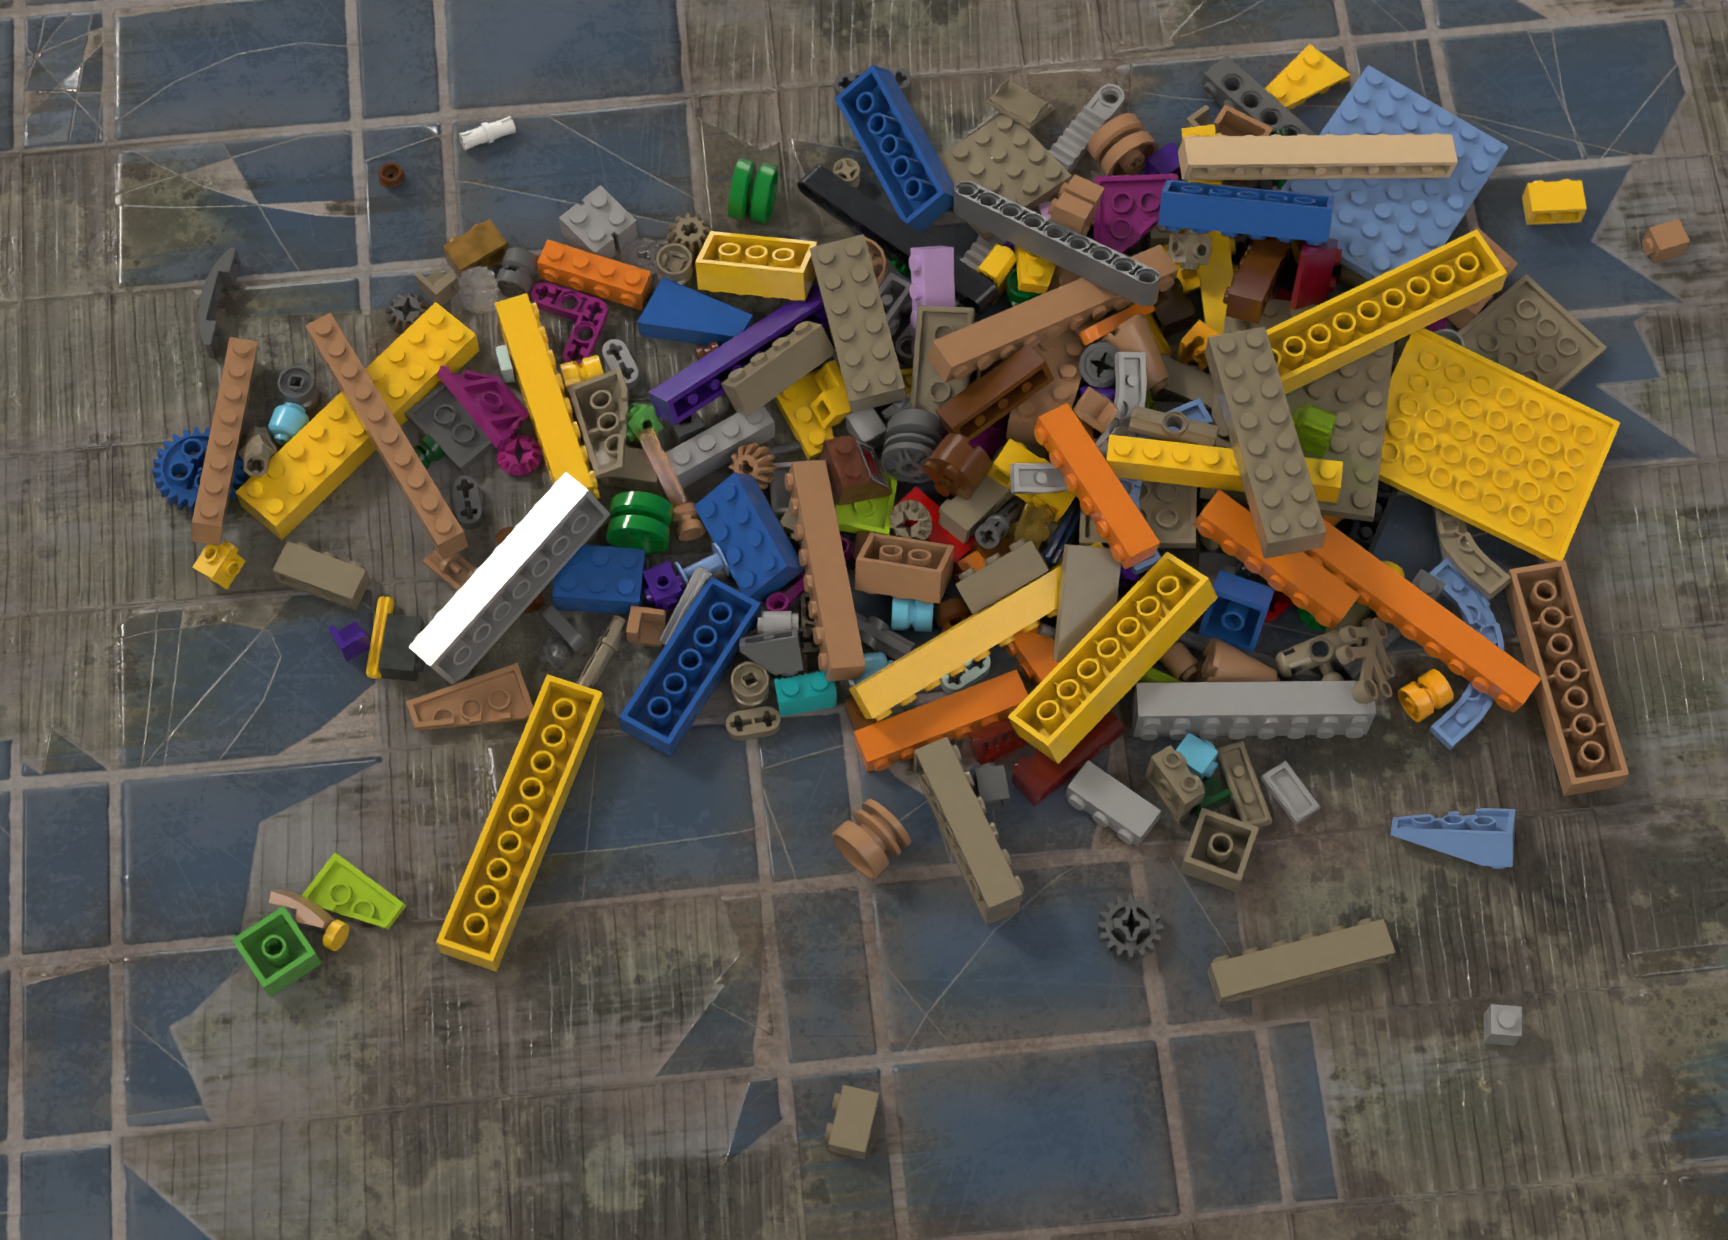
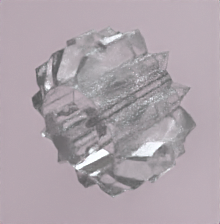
[457,266,501,314]

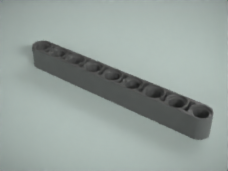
[953,181,1160,306]

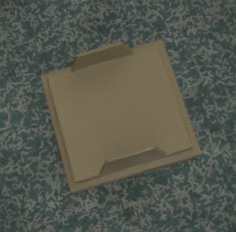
[985,78,1055,130]

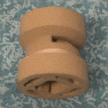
[672,502,706,541]

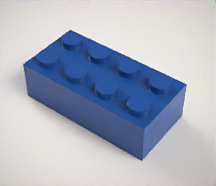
[694,472,805,602]

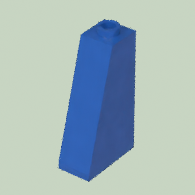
[638,277,753,347]

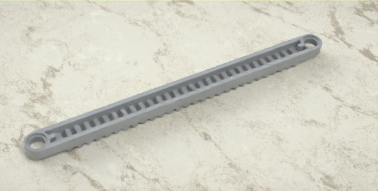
[895,84,1124,364]

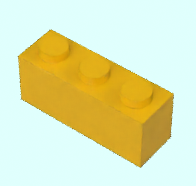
[987,438,1076,522]

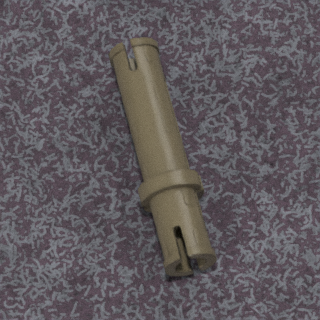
[576,615,628,689]

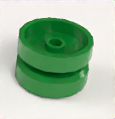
[728,158,779,225]
[606,491,674,555]

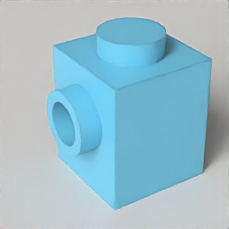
[1175,732,1218,780]

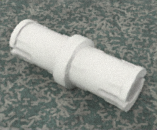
[459,116,516,150]

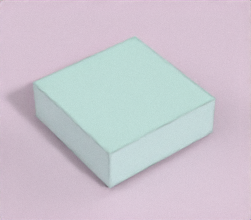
[496,345,515,383]

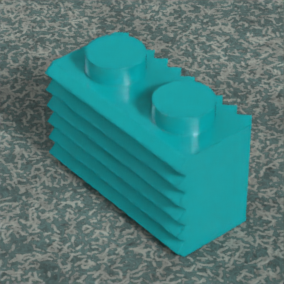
[774,671,837,717]

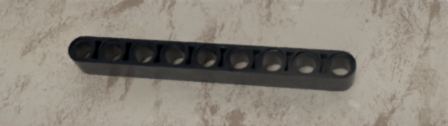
[797,164,1000,315]

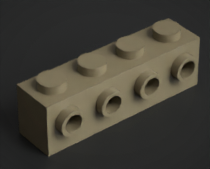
[721,321,836,416]

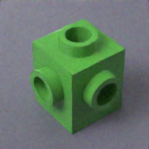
[626,402,664,445]

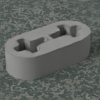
[602,339,639,390]

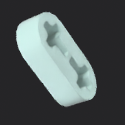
[941,656,991,694]

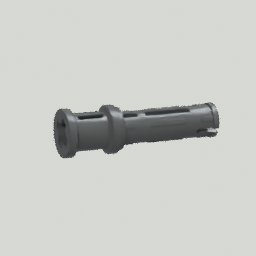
[975,496,1028,549]

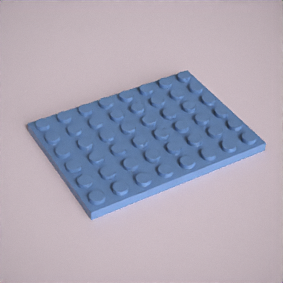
[1280,65,1509,281]

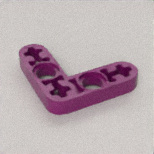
[531,282,608,364]

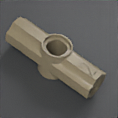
[1128,405,1219,447]
[238,426,277,477]

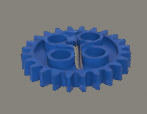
[152,427,247,513]

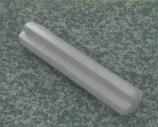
[660,567,712,645]

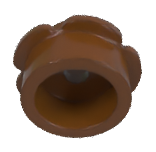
[378,162,405,188]

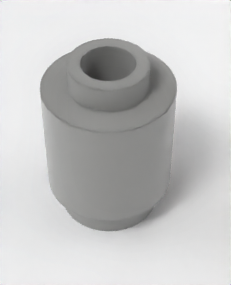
[758,611,799,634]

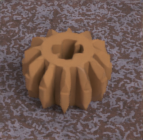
[729,443,778,490]

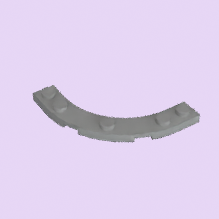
[1010,352,1147,494]

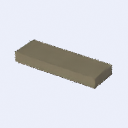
[1215,741,1272,828]

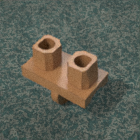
[422,548,476,591]

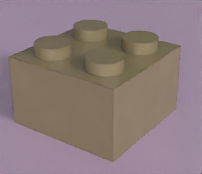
[1180,808,1259,892]

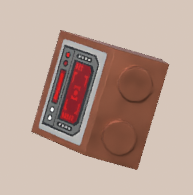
[819,435,892,506]

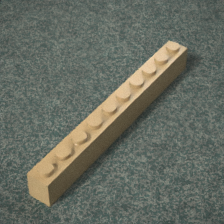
[1178,133,1458,180]

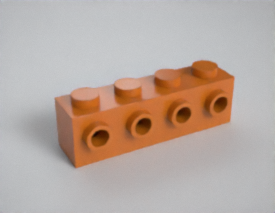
[537,239,653,311]

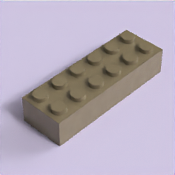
[809,234,907,413]
[913,737,1024,926]

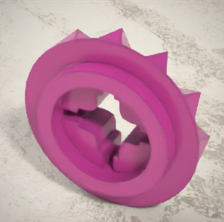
[496,433,542,476]

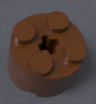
[922,433,992,500]

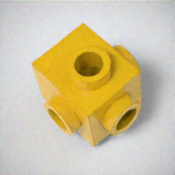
[192,540,246,589]

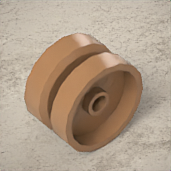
[1087,113,1158,176]

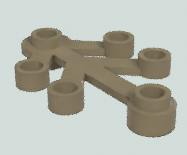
[1336,617,1395,704]

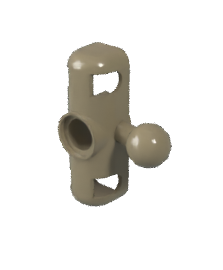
[1275,624,1363,681]

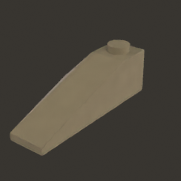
[567,368,629,479]

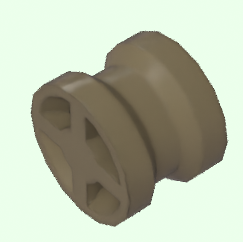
[833,158,860,189]

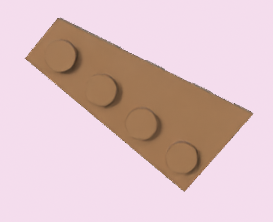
[406,663,533,731]

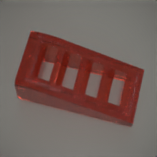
[968,719,1028,766]

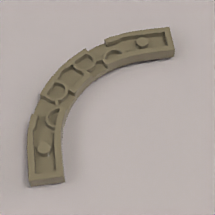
[1435,507,1511,600]

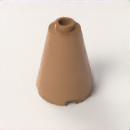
[1099,313,1170,394]
[1195,638,1280,682]

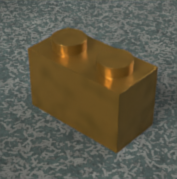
[443,219,509,284]

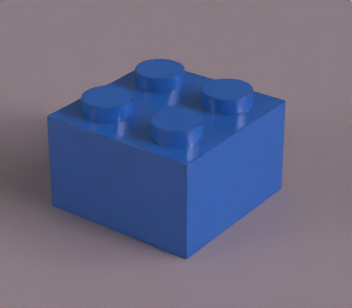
[1198,570,1275,653]

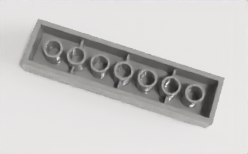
[409,472,610,685]
[1131,681,1376,740]

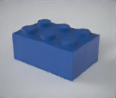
[552,545,647,615]

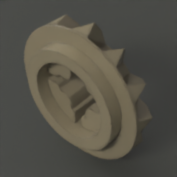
[889,500,932,541]

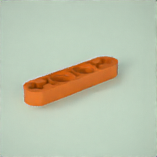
[1078,304,1156,347]

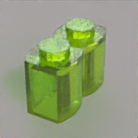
[1292,402,1338,458]

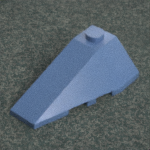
[1391,808,1515,869]

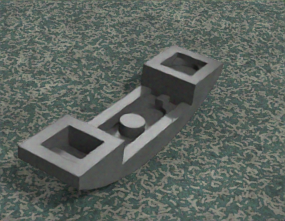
[198,248,241,358]

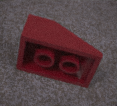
[1290,238,1343,310]

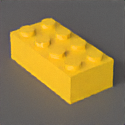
[695,231,817,301]

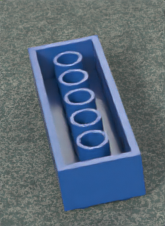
[834,65,955,232]
[1158,180,1335,245]
[619,576,761,757]

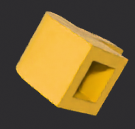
[810,360,852,429]

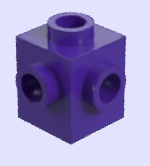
[642,561,686,611]

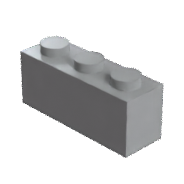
[1065,760,1161,847]

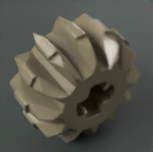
[667,212,713,260]

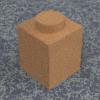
[1642,219,1690,264]

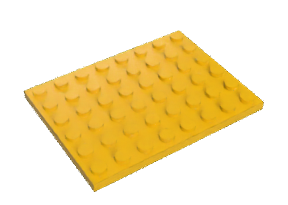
[1379,328,1621,563]

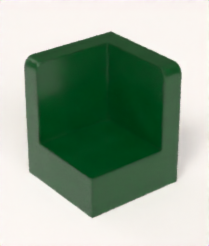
[1193,777,1232,817]

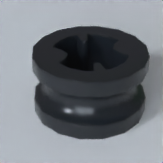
[1235,559,1251,580]

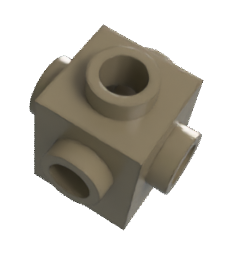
[1168,229,1212,270]

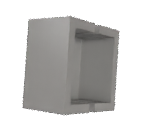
[559,185,639,259]

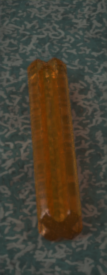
[638,428,688,508]

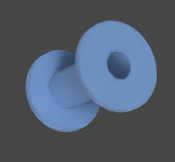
[673,543,731,587]

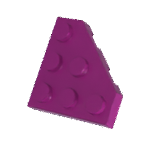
[1094,174,1179,255]

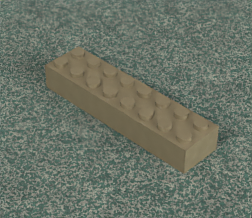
[1205,326,1326,559]

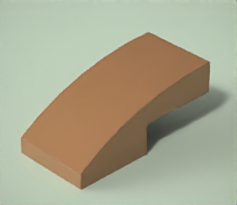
[269,889,334,928]

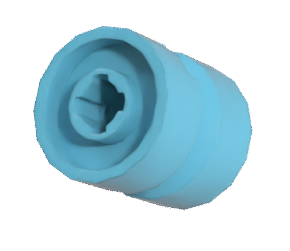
[891,597,933,632]

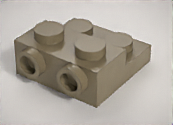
[1145,745,1205,824]

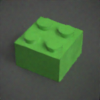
[232,906,322,997]

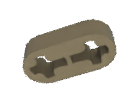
[726,706,781,741]

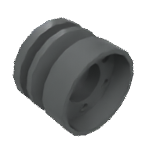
[881,409,946,483]

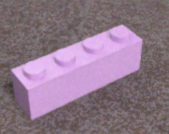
[909,246,955,355]

